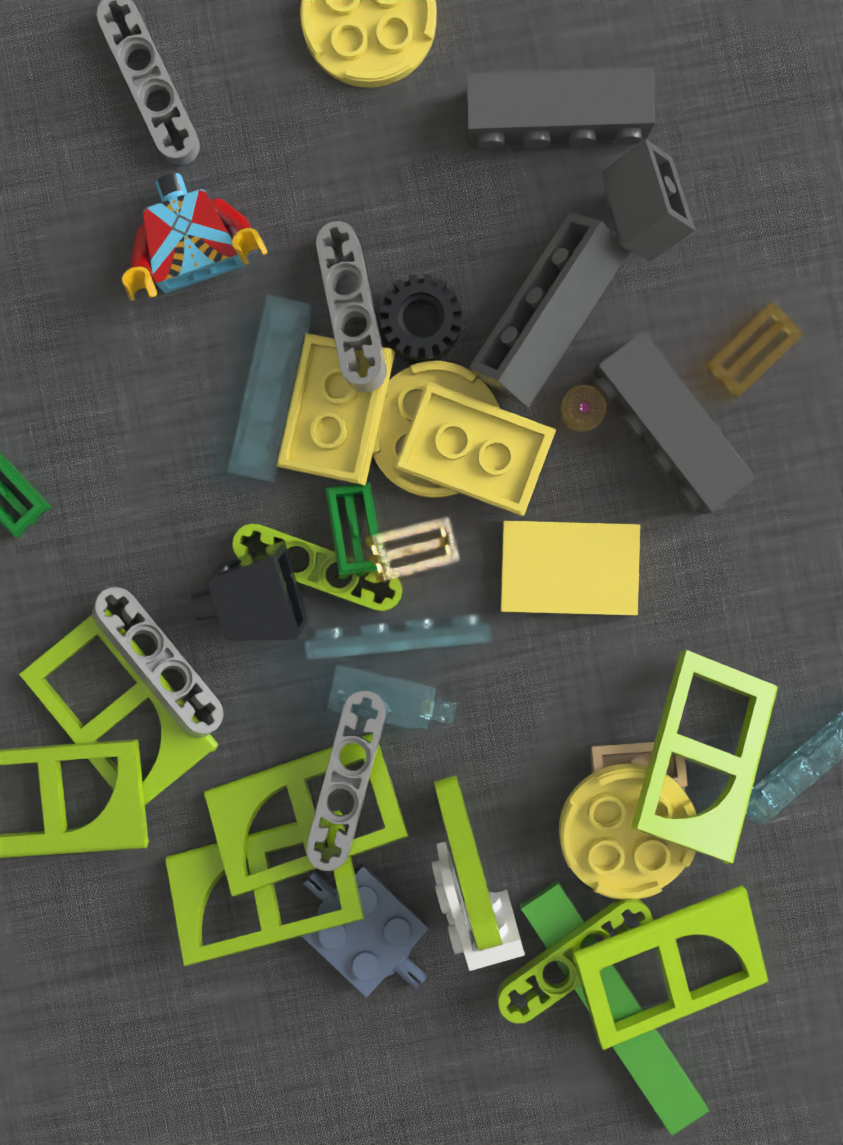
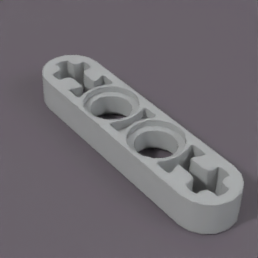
[96,0,200,166]
[316,221,387,393]
[92,587,224,738]
[306,690,386,871]

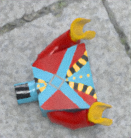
[122,173,267,301]

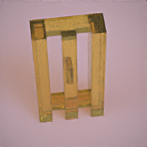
[704,301,804,399]
[365,517,461,583]

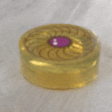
[560,385,607,432]

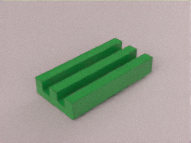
[0,452,52,538]
[325,482,385,579]

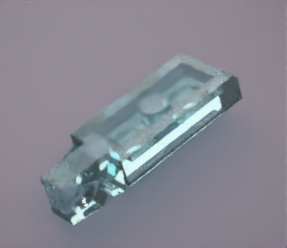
[327,663,457,730]

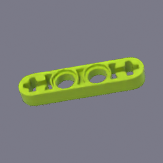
[232,523,403,611]
[434,775,503,952]
[497,899,653,1024]

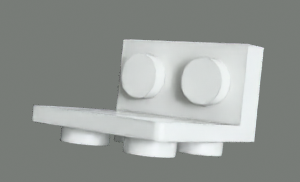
[431,842,525,971]

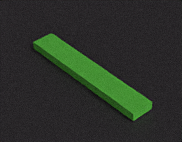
[520,880,709,1136]

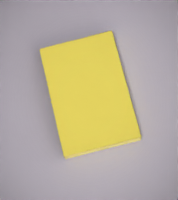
[276,333,395,486]
[394,381,556,517]
[500,521,640,615]

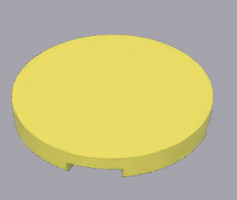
[300,0,437,88]
[373,361,500,498]
[559,763,696,900]

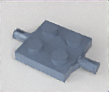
[302,864,429,998]

